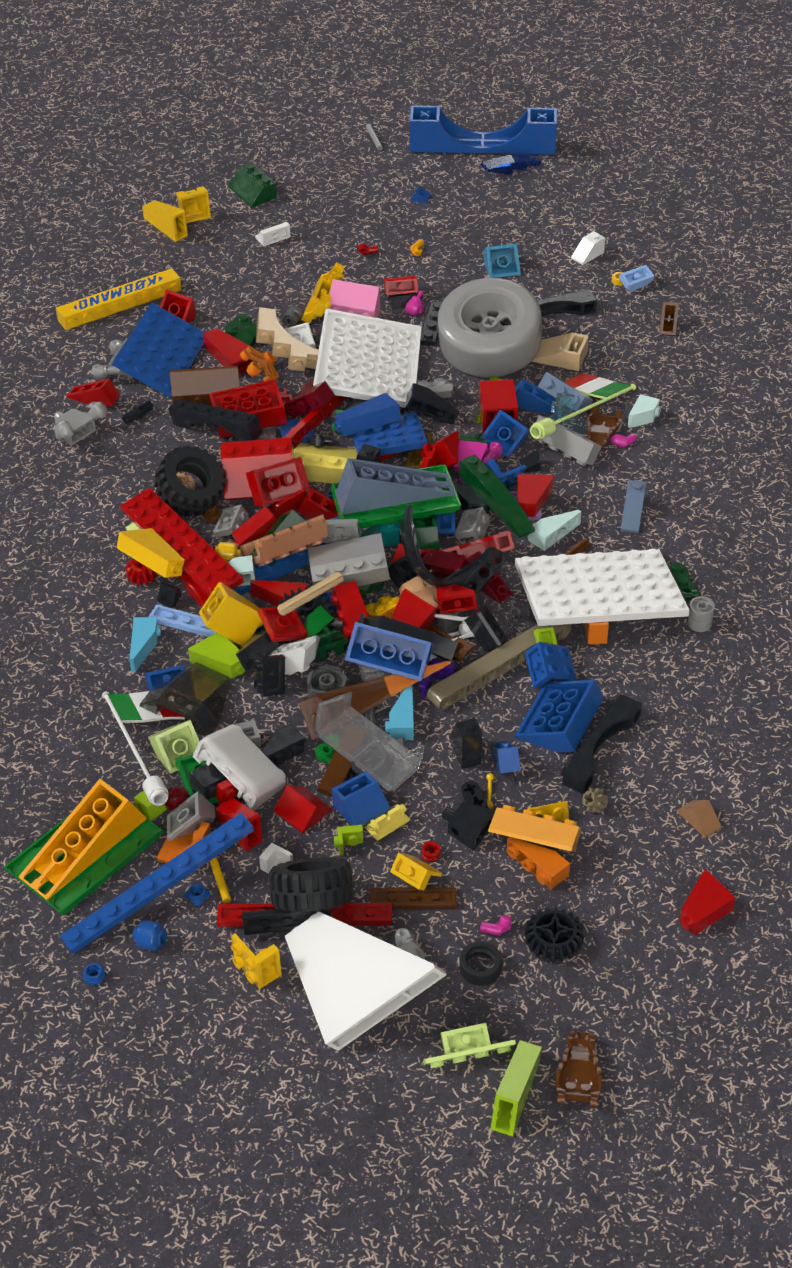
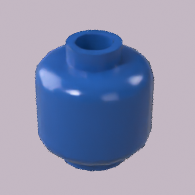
[132,920,167,951]

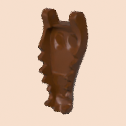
[587,405,623,450]
[555,1031,602,1108]

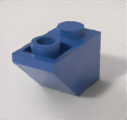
[491,741,521,774]

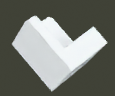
[259,843,293,874]

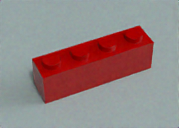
[330,581,369,642]

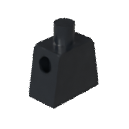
[442,802,495,850]

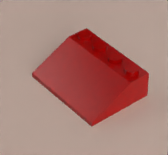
[209,379,287,438]
[221,437,294,500]

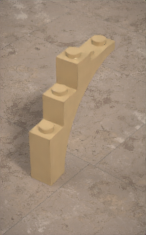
[256,307,319,371]

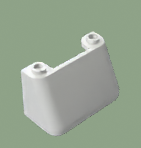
[193,724,286,811]

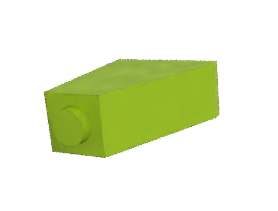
[188,633,245,678]

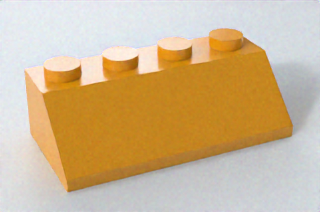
[488,805,581,852]

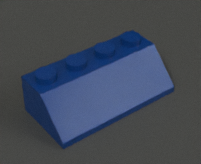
[345,622,434,681]

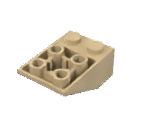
[531,333,589,371]

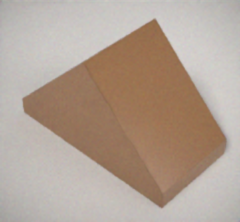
[677,800,721,838]

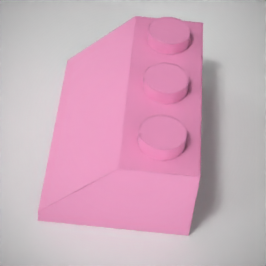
[330,279,380,318]

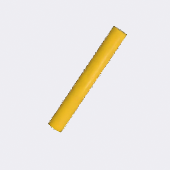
[209,856,231,903]

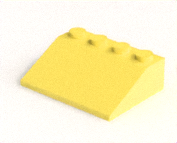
[294,442,357,484]

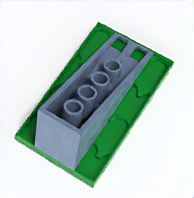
[331,458,461,529]

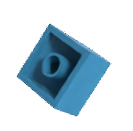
[483,243,521,278]

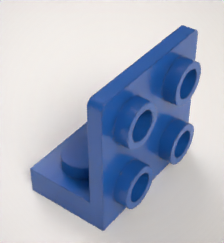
[485,459,527,487]
[525,642,577,688]

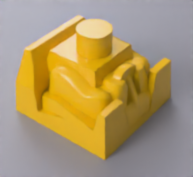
[176,186,211,223]

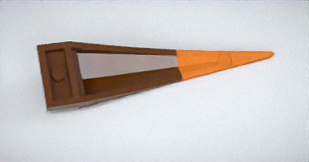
[298,661,451,740]

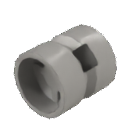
[687,596,715,632]

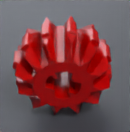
[125,559,157,586]

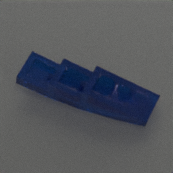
[481,154,541,174]

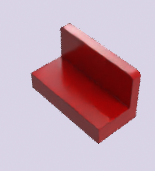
[267,489,306,520]

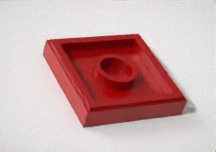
[258,607,308,642]

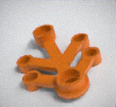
[240,346,279,381]

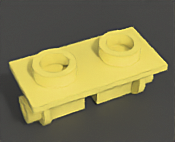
[364,804,410,841]

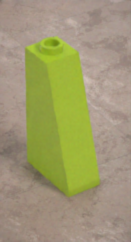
[490,1040,542,1137]

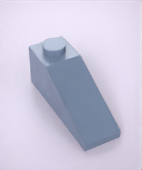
[620,480,647,533]

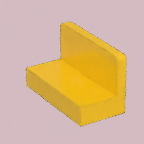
[390,852,442,891]

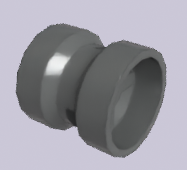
[281,306,303,327]

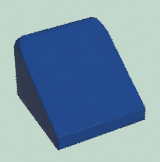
[410,186,431,204]

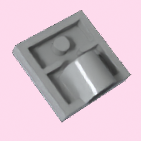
[417,378,453,399]

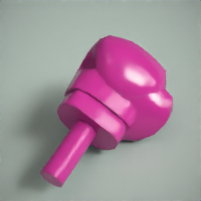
[405,291,424,316]

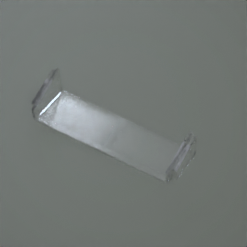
[315,692,424,792]

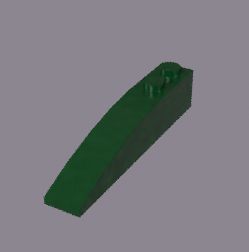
[460,454,535,538]

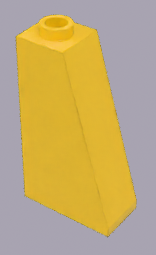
[142,200,188,242]
[117,528,185,578]

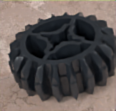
[524,906,584,963]

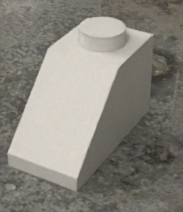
[571,231,605,265]

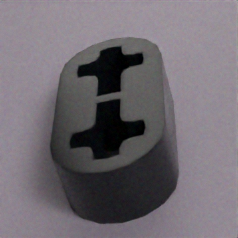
[461,781,489,809]

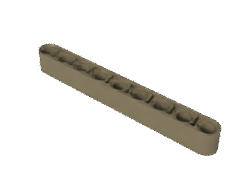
[426,624,571,710]

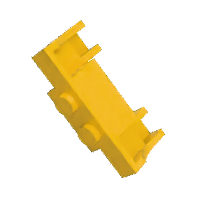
[301,262,345,324]

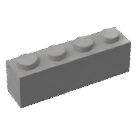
[535,415,602,466]

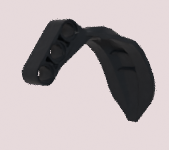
[401,504,505,595]

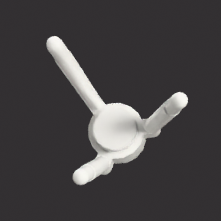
[434,614,475,641]

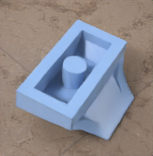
[619,265,654,291]

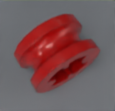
[421,841,440,862]

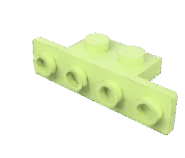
[423,1023,516,1068]

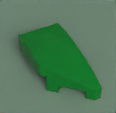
[303,605,334,638]

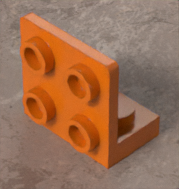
[157,821,211,863]

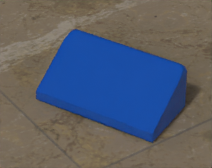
[145,665,188,691]

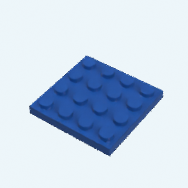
[351,412,428,455]

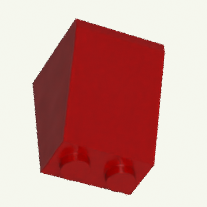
[479,379,518,434]

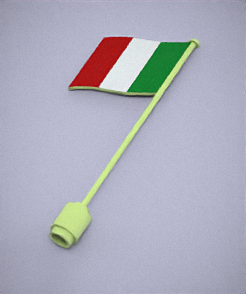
[530,373,636,439]

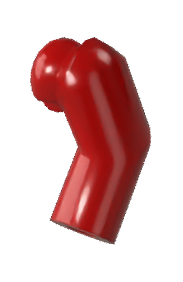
[357,243,378,255]

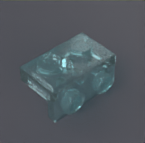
[551,393,574,424]

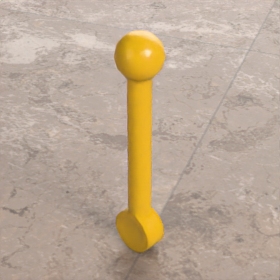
[486,773,494,809]

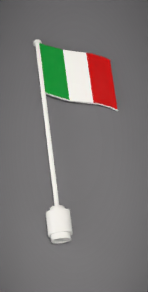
[102,691,185,806]

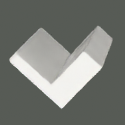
[255,222,290,246]

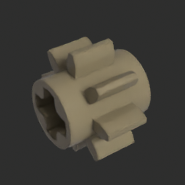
[582,787,608,813]

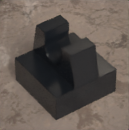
[157,583,182,607]

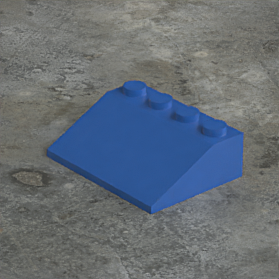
[515,680,604,752]

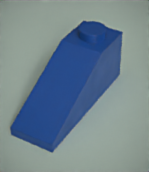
[515,378,565,415]

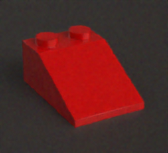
[246,457,311,506]

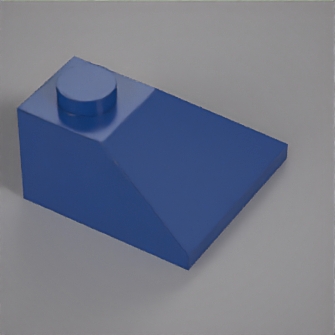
[481,409,531,458]

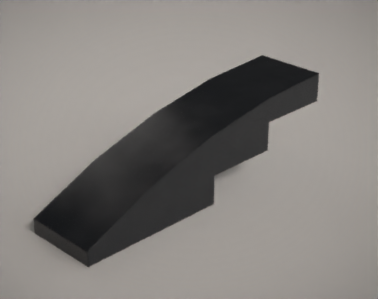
[377,616,458,661]

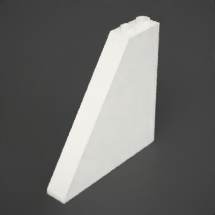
[285,912,447,1051]

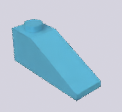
[129,617,161,672]
[385,685,414,741]

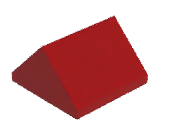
[160,289,196,323]
[419,431,459,469]
[274,785,332,834]

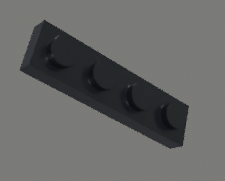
[420,301,442,346]
[242,909,331,935]

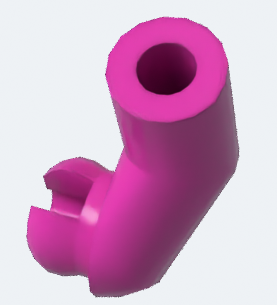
[610,433,637,448]
[480,915,512,936]

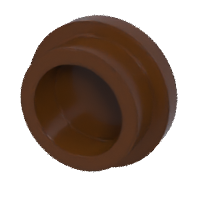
[204,507,221,524]

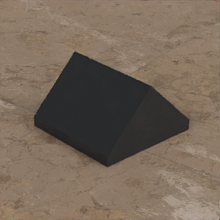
[464,604,506,652]

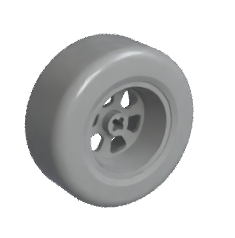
[438,278,542,378]

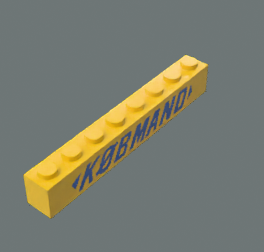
[56,268,182,330]

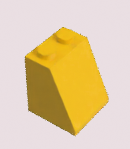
[199,581,263,646]

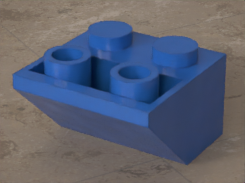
[332,771,391,827]

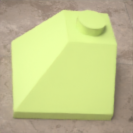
[148,720,199,774]

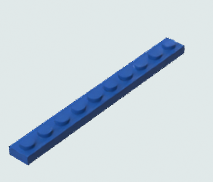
[60,812,254,954]

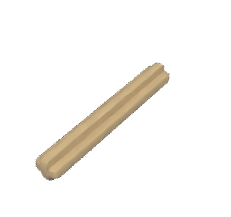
[277,572,344,616]

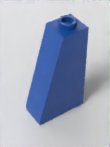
[334,393,401,436]

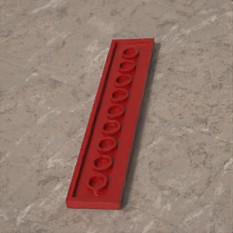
[120,488,244,597]

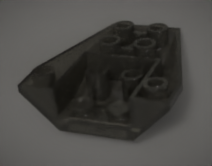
[139,662,230,737]

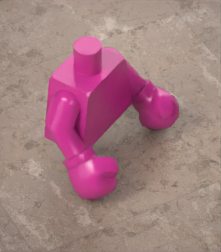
[452,440,503,482]

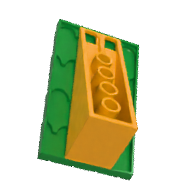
[3,779,164,915]

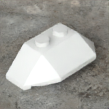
[267,635,320,676]

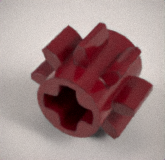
[164,786,189,811]

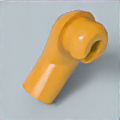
[410,239,424,257]

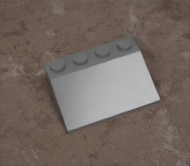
[308,533,390,594]

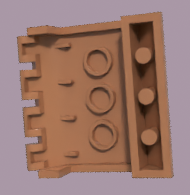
[239,515,328,567]

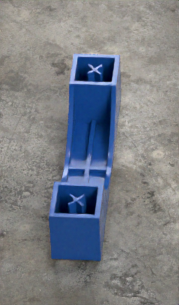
[410,105,557,155]

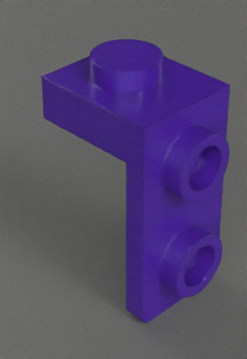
[419,658,455,699]

